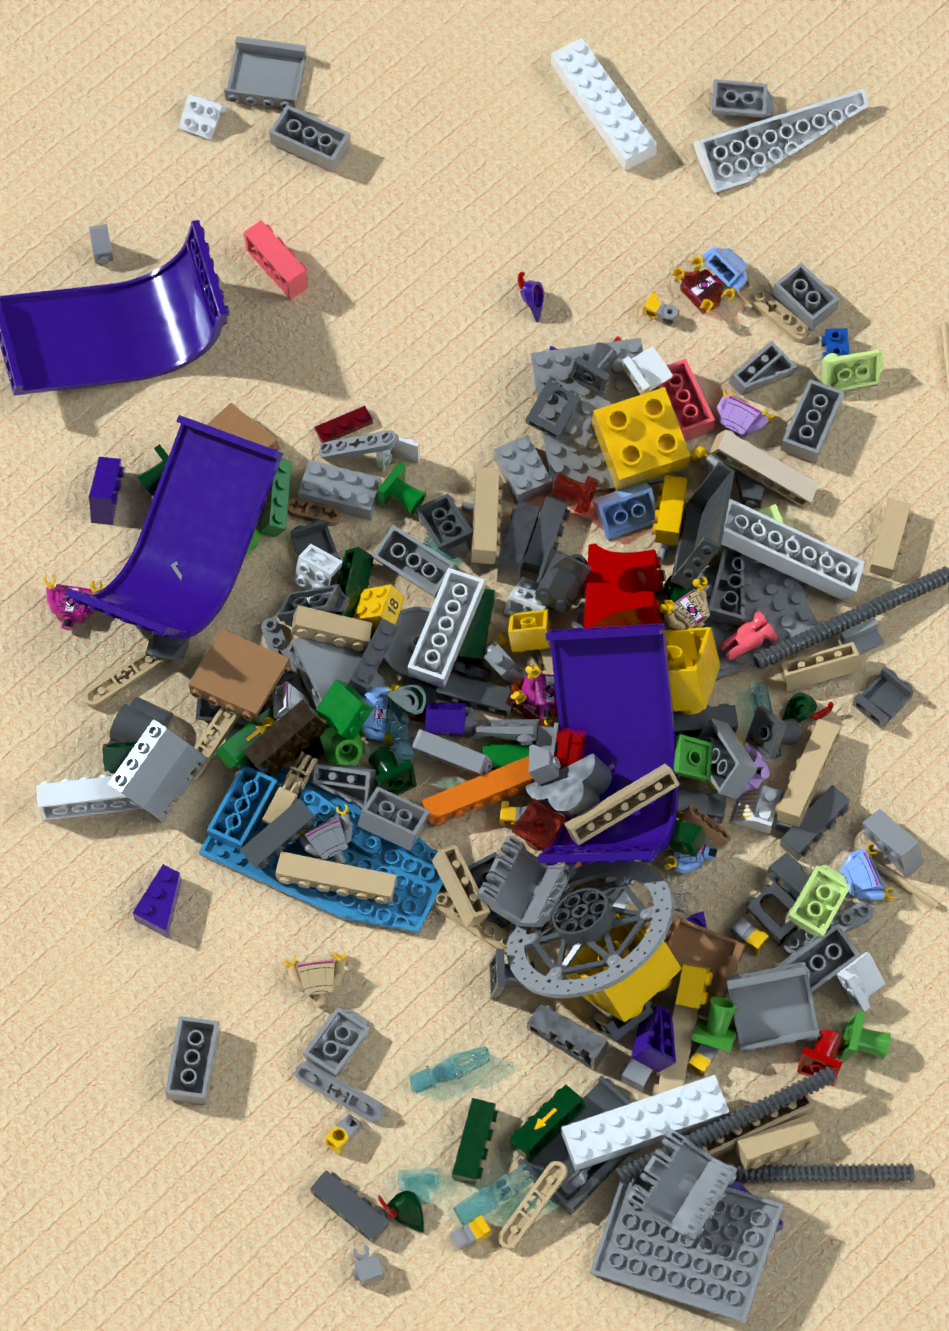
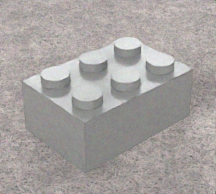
[773,263,839,331]
[494,435,552,504]
[357,786,430,851]

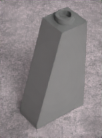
[412,729,493,776]

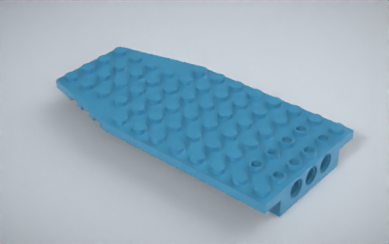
[199,759,444,934]

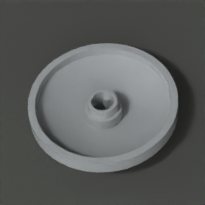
[383,607,431,679]

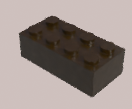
[244,700,328,777]

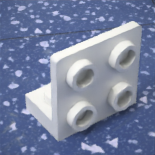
[179,94,228,139]
[621,346,673,395]
[376,437,420,470]
[294,544,343,590]
[504,578,547,616]
[837,952,885,1011]

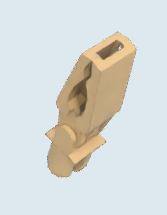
[262,751,318,825]

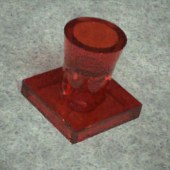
[551,472,600,516]
[512,799,566,851]

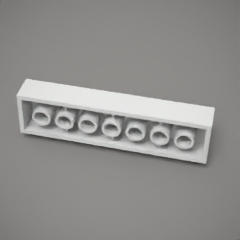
[551,38,657,171]
[721,499,865,602]
[562,1075,729,1171]

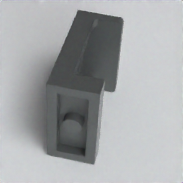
[290,519,341,560]
[853,667,914,729]
[591,1000,653,1041]

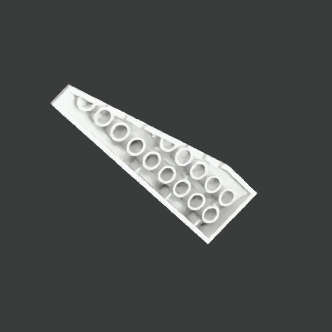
[693,88,869,193]

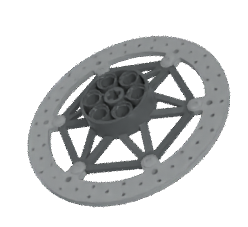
[507,860,674,998]

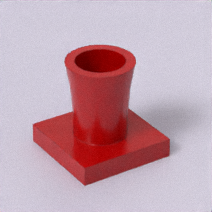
[797,1029,845,1087]

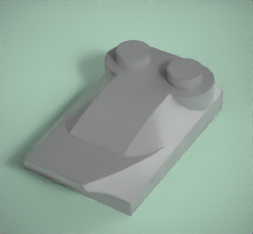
[711,79,774,118]
[469,719,541,745]
[303,1007,370,1077]

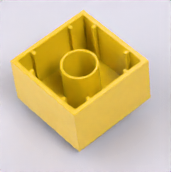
[591,387,690,491]
[665,627,720,715]
[564,914,682,1022]

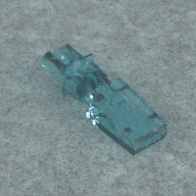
[385,699,415,765]
[409,1046,490,1093]
[453,1163,535,1227]

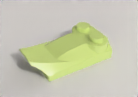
[822,350,884,391]
[787,864,851,937]

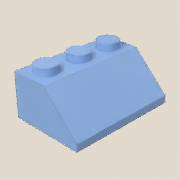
[592,481,658,540]

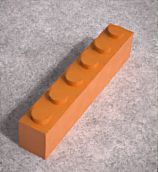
[421,756,536,826]

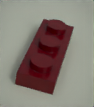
[314,405,373,444]

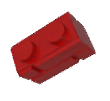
[554,728,587,770]

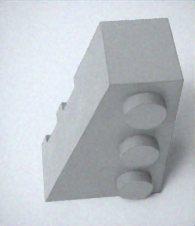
[862,809,924,878]

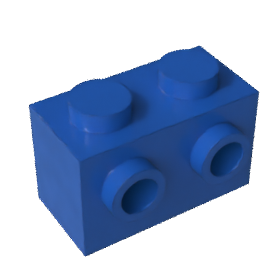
[821,328,849,361]

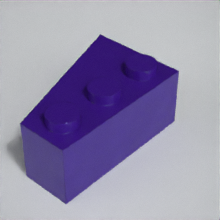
[89,457,125,525]
[133,864,182,938]
[631,1005,676,1073]

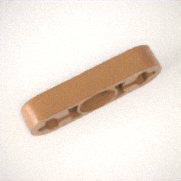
[288,498,340,526]
[683,805,731,847]

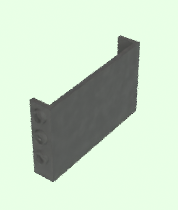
[671,462,735,589]
[518,1076,632,1215]

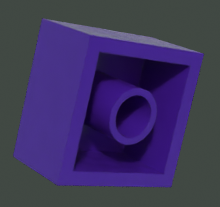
[425,702,466,736]

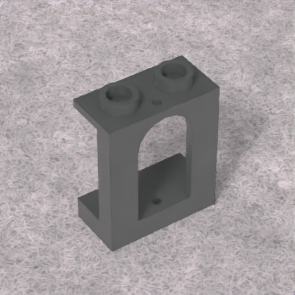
[526,380,581,441]
[745,882,799,946]

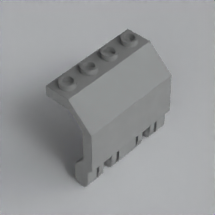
[108,719,208,822]
[477,836,577,927]
[626,1128,738,1239]

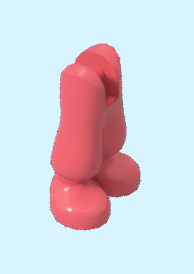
[718,611,778,661]

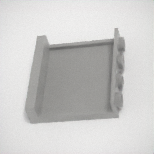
[224,36,307,109]
[287,637,385,707]
[726,962,820,1052]

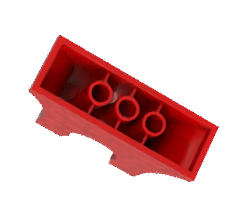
[584,543,666,628]

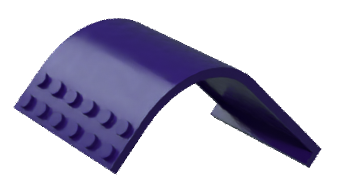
[0,220,228,396]
[66,415,283,639]
[538,623,679,866]

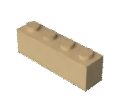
[869,498,913,577]
[291,605,372,652]
[780,642,861,691]
[432,845,490,928]
[735,1114,821,1170]

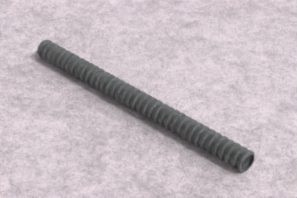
[753,566,949,670]
[616,1066,836,1185]
[731,1163,914,1183]

